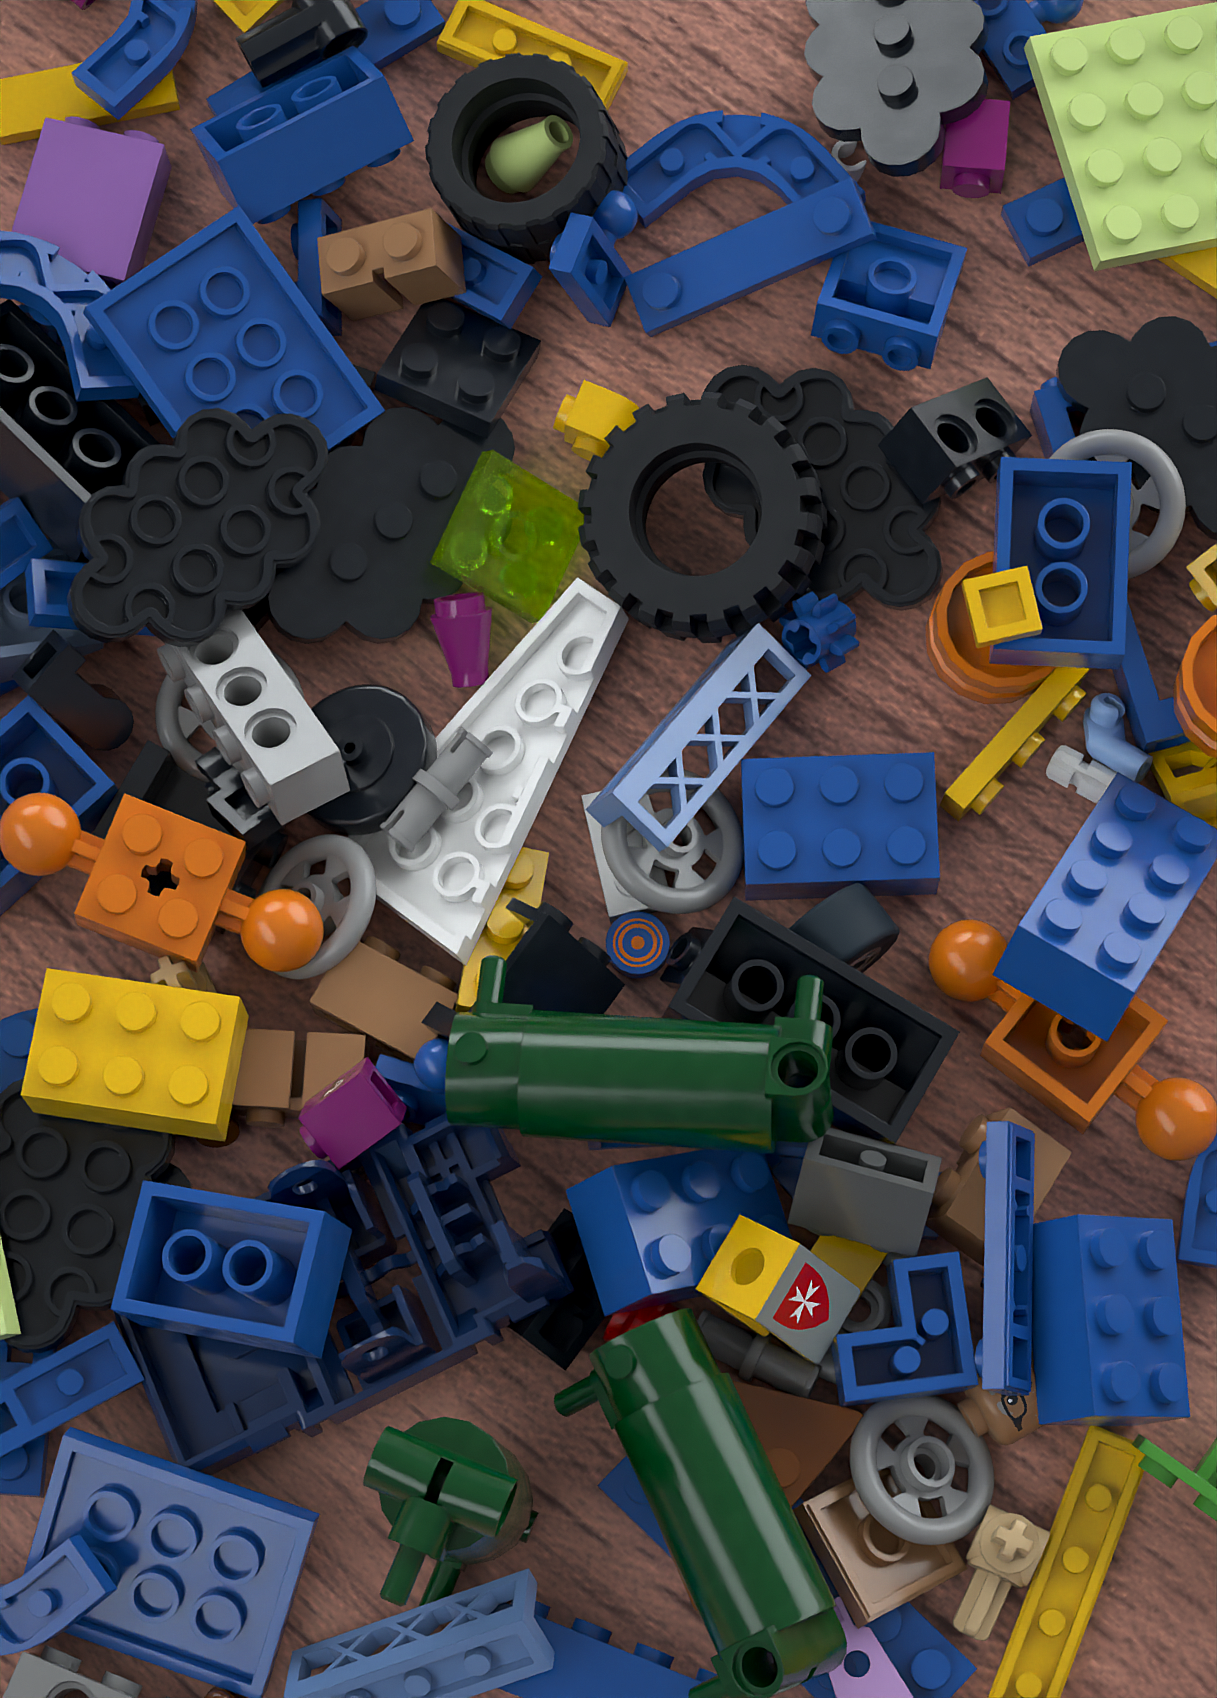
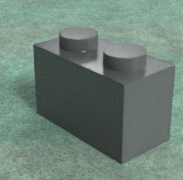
[787,1128,942,1257]

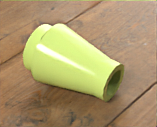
[485,115,573,194]

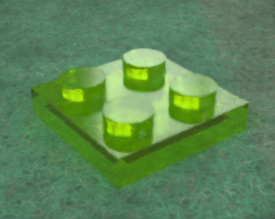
[430,450,584,623]

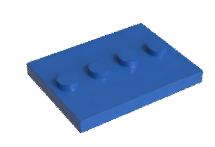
[83,206,385,452]
[23,1427,320,1698]

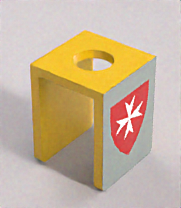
[695,1215,860,1364]

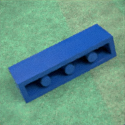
[490,1600,717,1698]

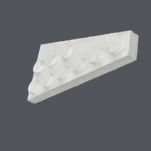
[347,577,629,966]

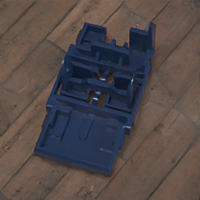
[113,1113,575,1475]

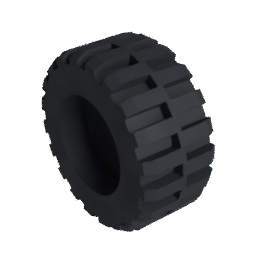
[577,392,828,643]

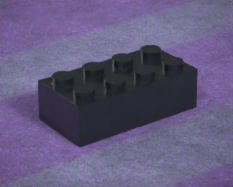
[0,299,160,562]

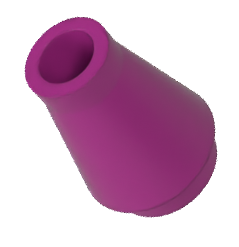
[430,592,492,688]

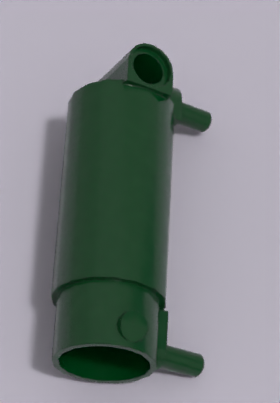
[445,955,834,1153]
[554,1308,847,1698]
[363,1417,539,1607]

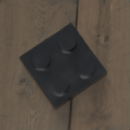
[374,298,541,439]

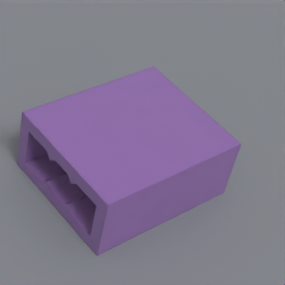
[11,116,172,290]

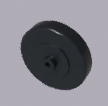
[307,684,437,835]

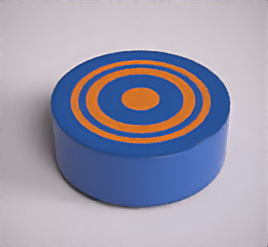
[606,911,670,978]

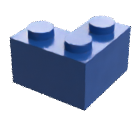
[831,1251,978,1407]

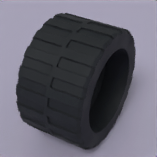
[425,53,628,264]

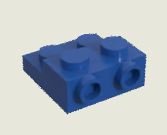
[811,221,967,371]

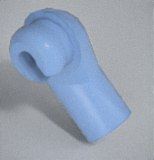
[1083,693,1153,783]

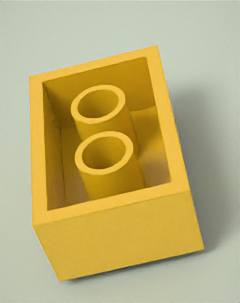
[21,968,249,1142]

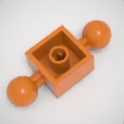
[0,793,324,973]
[928,919,1217,1161]

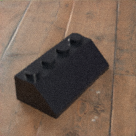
[661,897,960,1145]

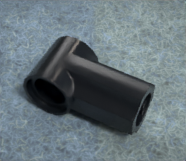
[235,0,368,88]

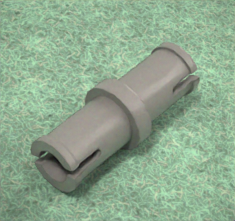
[380,727,493,853]
[697,1309,822,1399]

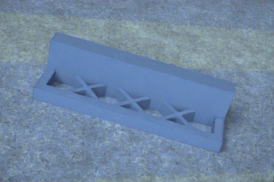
[586,623,812,852]
[283,1568,555,1698]

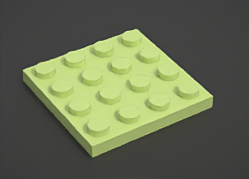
[1024,2,1217,271]

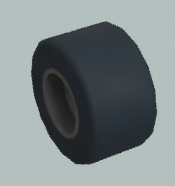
[789,883,900,973]

